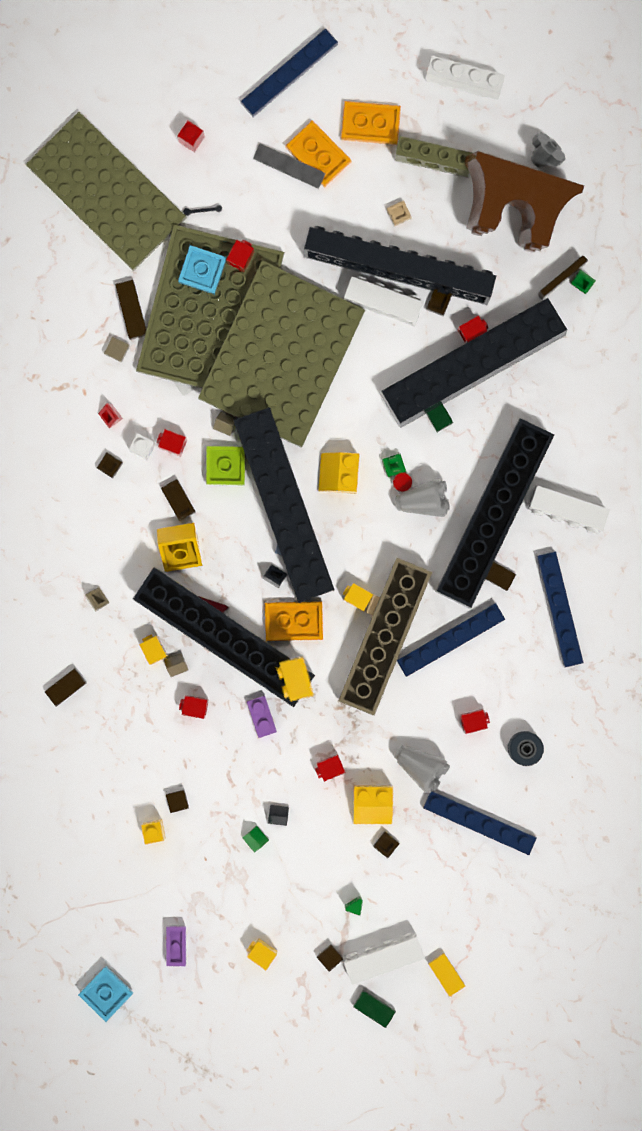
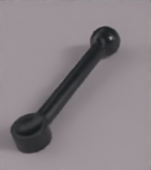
[183,205,223,216]

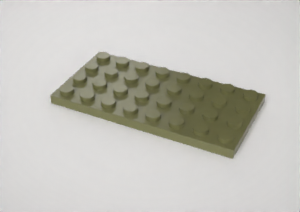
[25,112,187,272]

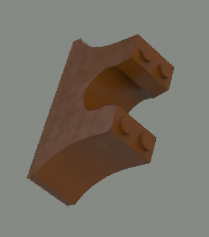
[464,151,584,253]

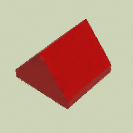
[98,403,123,428]

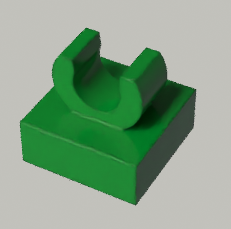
[382,453,406,478]

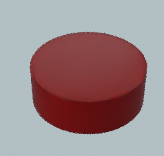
[393,473,412,492]

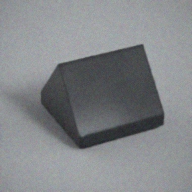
[263,564,287,589]
[268,804,289,826]

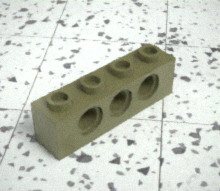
[395,136,472,178]

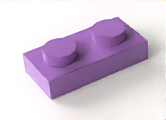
[247,696,277,738]
[166,926,186,967]

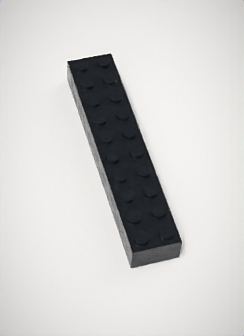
[304,226,497,305]
[381,298,567,428]
[233,407,335,603]
[435,418,555,609]
[132,567,315,707]

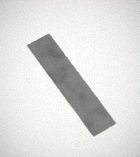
[253,143,326,189]

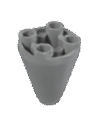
[395,479,450,517]
[394,745,451,793]

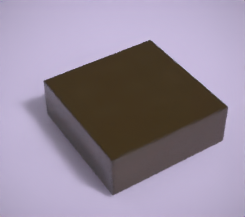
[97,453,123,479]
[166,789,189,813]
[373,831,400,859]
[317,944,344,972]

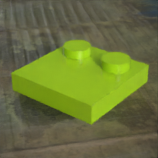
[206,446,245,486]

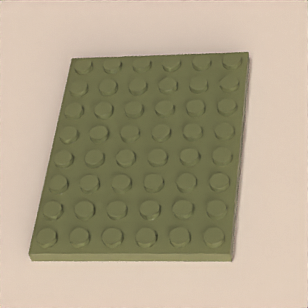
[136,225,285,388]
[198,260,365,448]

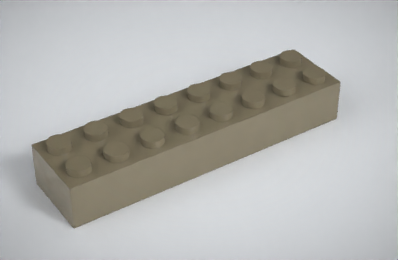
[338,558,432,716]

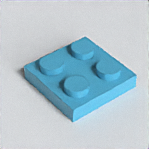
[178,245,227,295]
[78,966,134,1022]

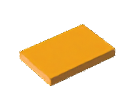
[341,101,401,145]
[285,120,352,188]
[265,601,323,641]

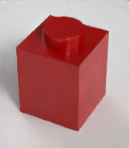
[177,120,205,153]
[226,240,254,272]
[457,315,489,344]
[156,429,188,457]
[179,695,209,719]
[460,709,490,734]
[315,754,346,782]

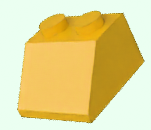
[318,452,359,494]
[157,522,202,572]
[277,656,314,701]
[354,785,393,824]

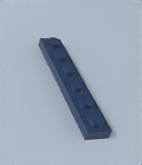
[240,28,338,117]
[537,551,584,668]
[397,603,506,677]
[423,791,537,855]

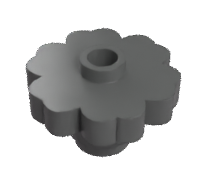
[530,132,566,168]

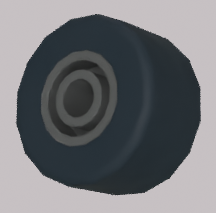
[508,731,544,766]

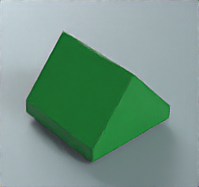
[571,270,596,294]
[242,826,269,853]
[344,896,363,916]

